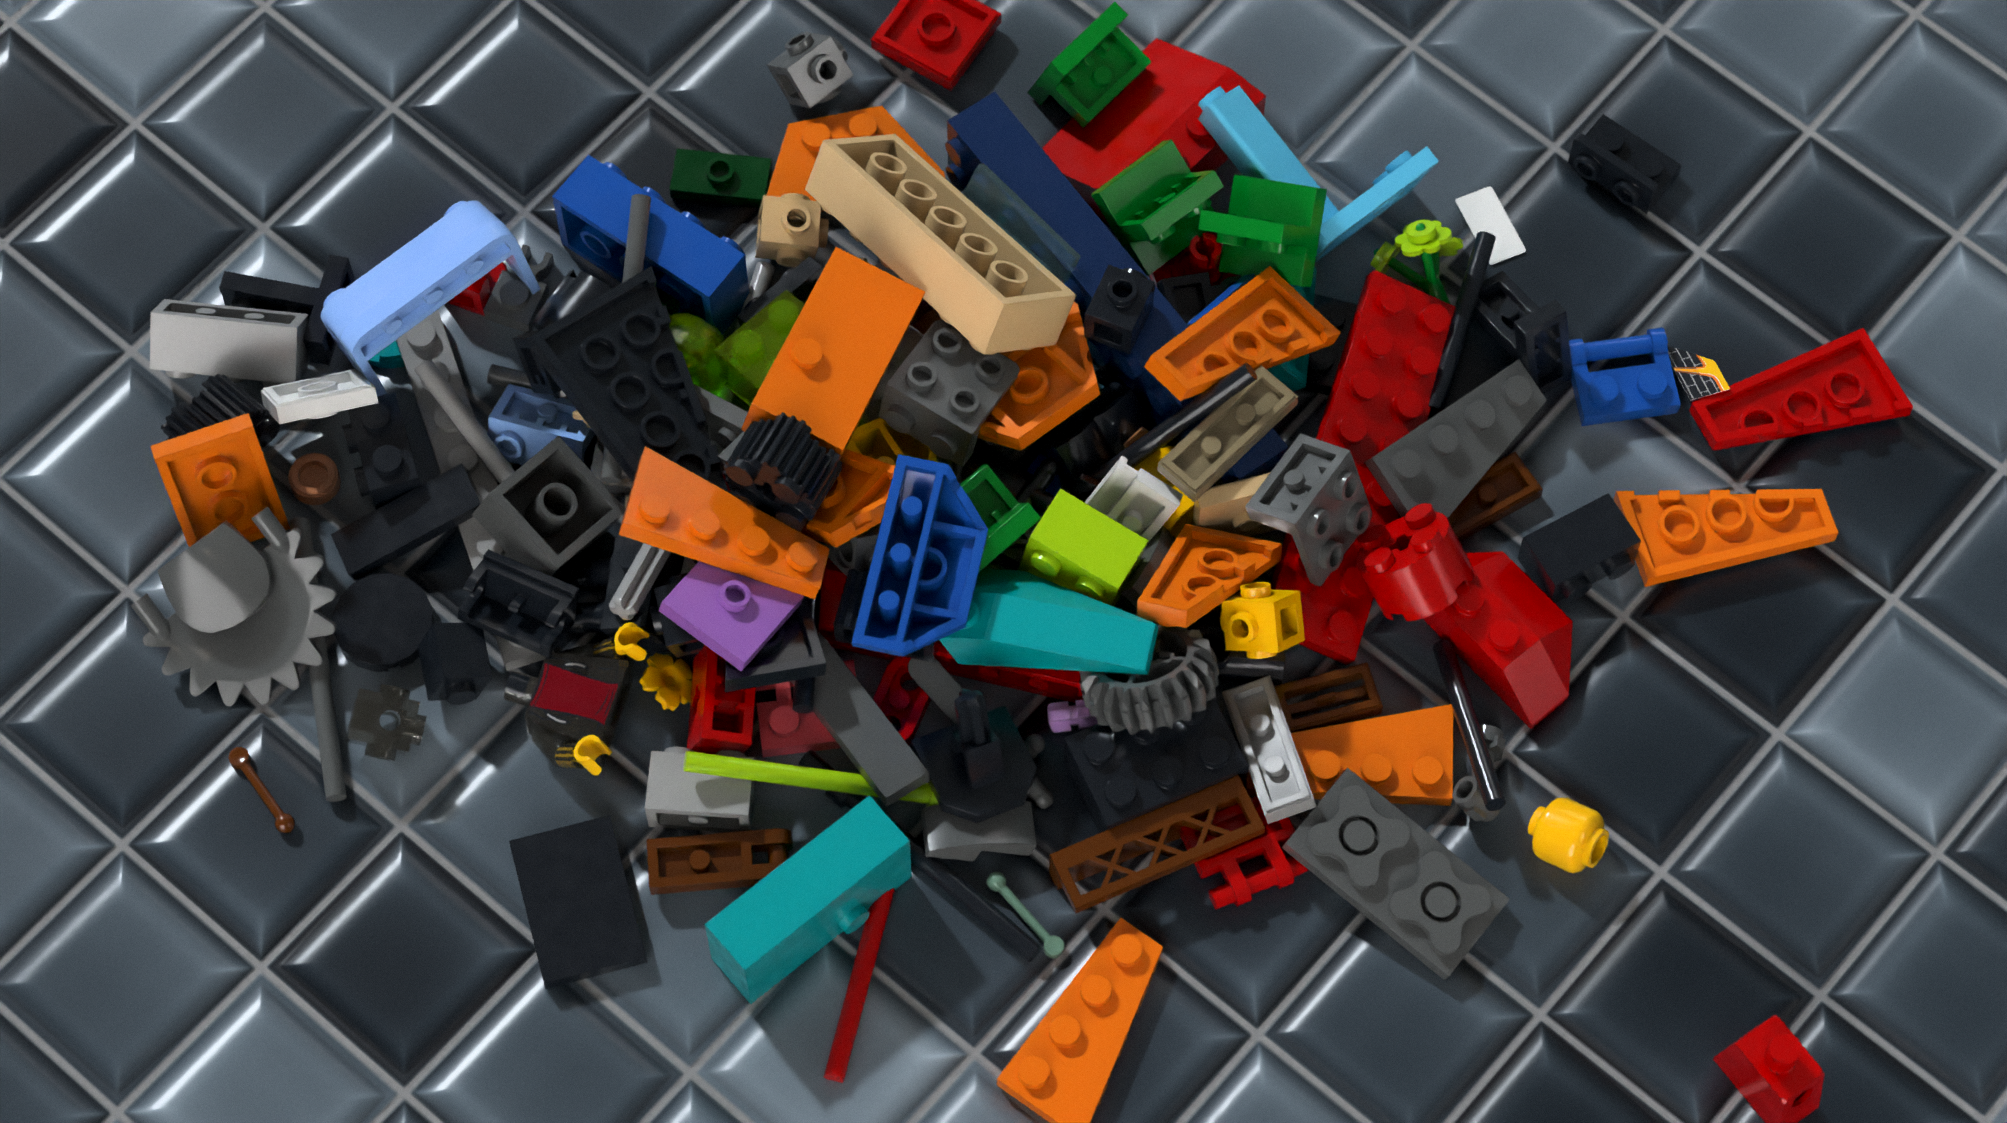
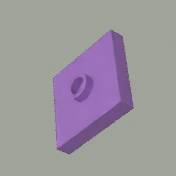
[659,561,804,672]

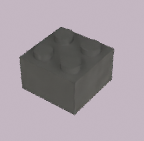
[472,436,626,577]

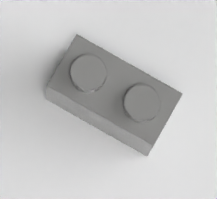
[645,747,756,832]

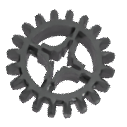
[1079,625,1219,735]

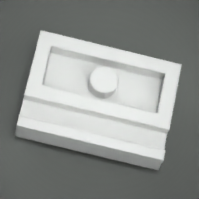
[1084,456,1183,543]

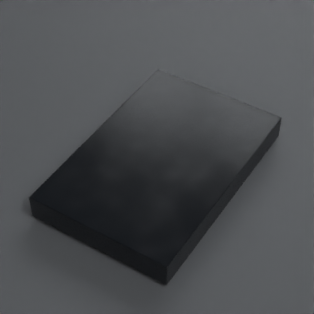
[509,815,647,989]

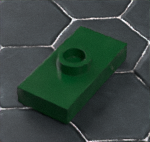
[669,148,772,208]

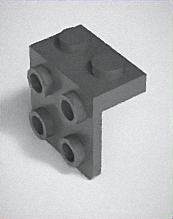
[878,320,1019,467]

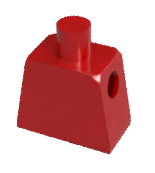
[1713,1015,1825,1123]

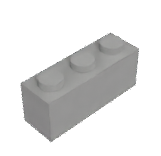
[150,299,309,387]

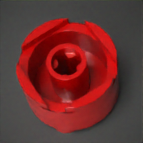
[1356,503,1474,621]

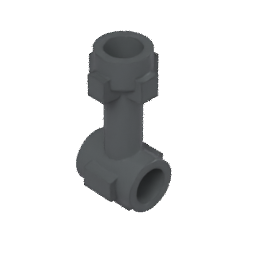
[1452,725,1506,822]

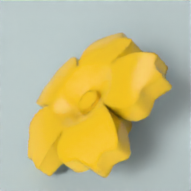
[639,653,693,711]

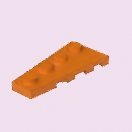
[618,446,830,599]

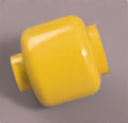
[1528,797,1609,873]

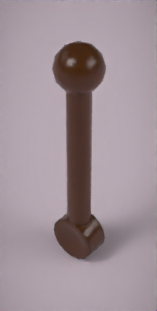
[229,747,295,833]

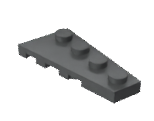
[1365,359,1547,518]

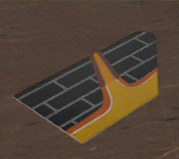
[1668,346,1730,401]

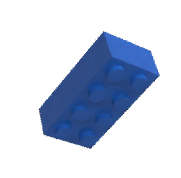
[552,155,750,343]

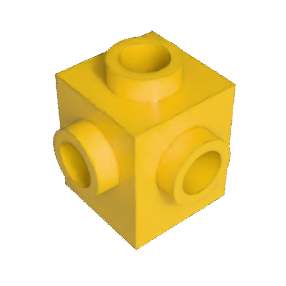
[1220,582,1305,659]

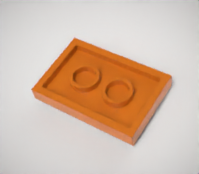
[150,413,290,547]

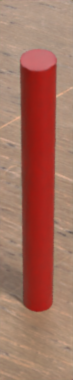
[823,888,895,1083]

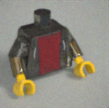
[504,622,650,776]

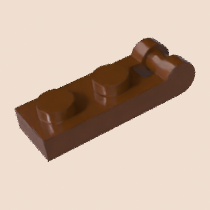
[646,828,793,895]

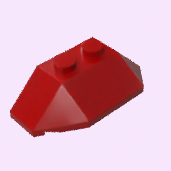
[1423,551,1573,729]

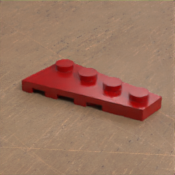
[1689,328,1913,451]

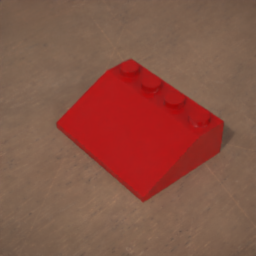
[1042,38,1266,228]

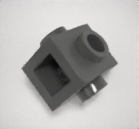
[767,32,853,108]

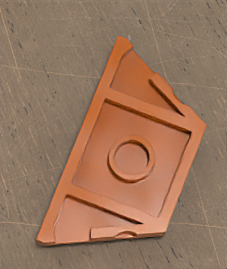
[766,105,945,212]
[978,302,1100,451]
[799,449,895,547]

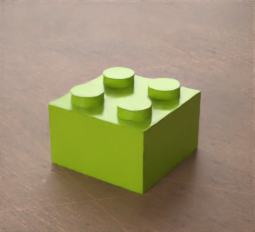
[1018,488,1148,607]

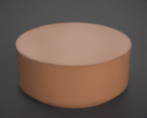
[288,453,341,505]

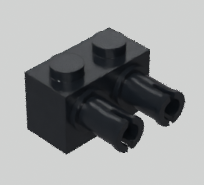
[568,536,684,653]

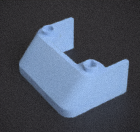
[320,200,541,397]

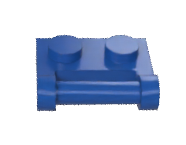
[1569,327,1681,426]

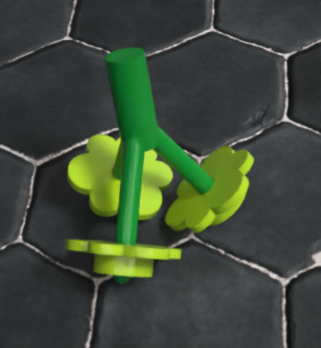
[1370,220,1463,304]

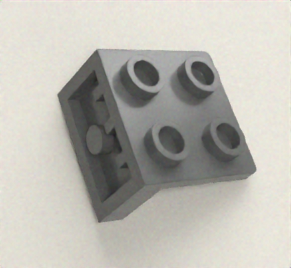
[1245,433,1372,586]

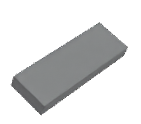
[1222,675,1317,824]

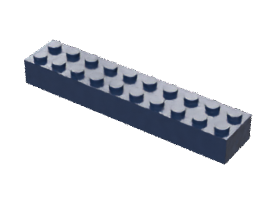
[945,92,1288,488]

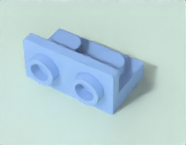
[487,384,595,465]

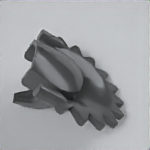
[130,507,337,706]

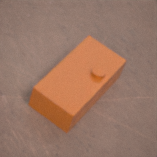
[741,247,925,457]

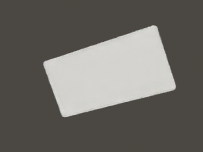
[1455,186,1526,265]

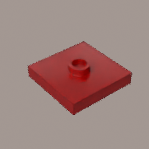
[871,0,1001,91]

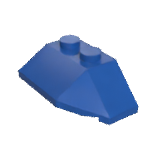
[851,454,988,657]

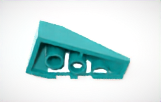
[939,569,1159,675]

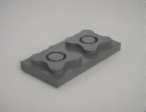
[1282,767,1510,980]

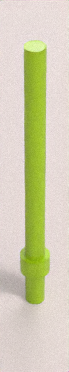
[683,751,939,807]

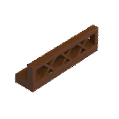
[1049,775,1265,914]

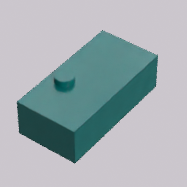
[705,795,912,1004]

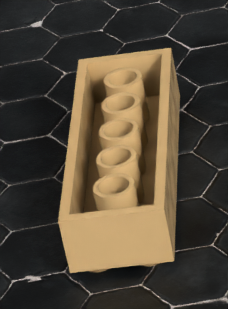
[805,134,1076,355]

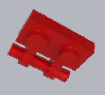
[1180,796,1309,910]

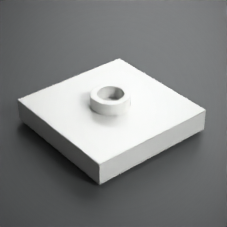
[261,369,378,424]

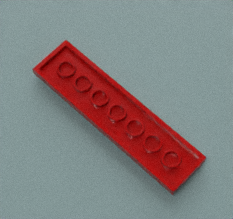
[1271,270,1455,665]

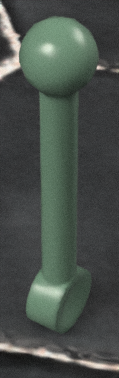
[986,872,1064,958]

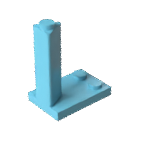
[1198,85,1439,263]

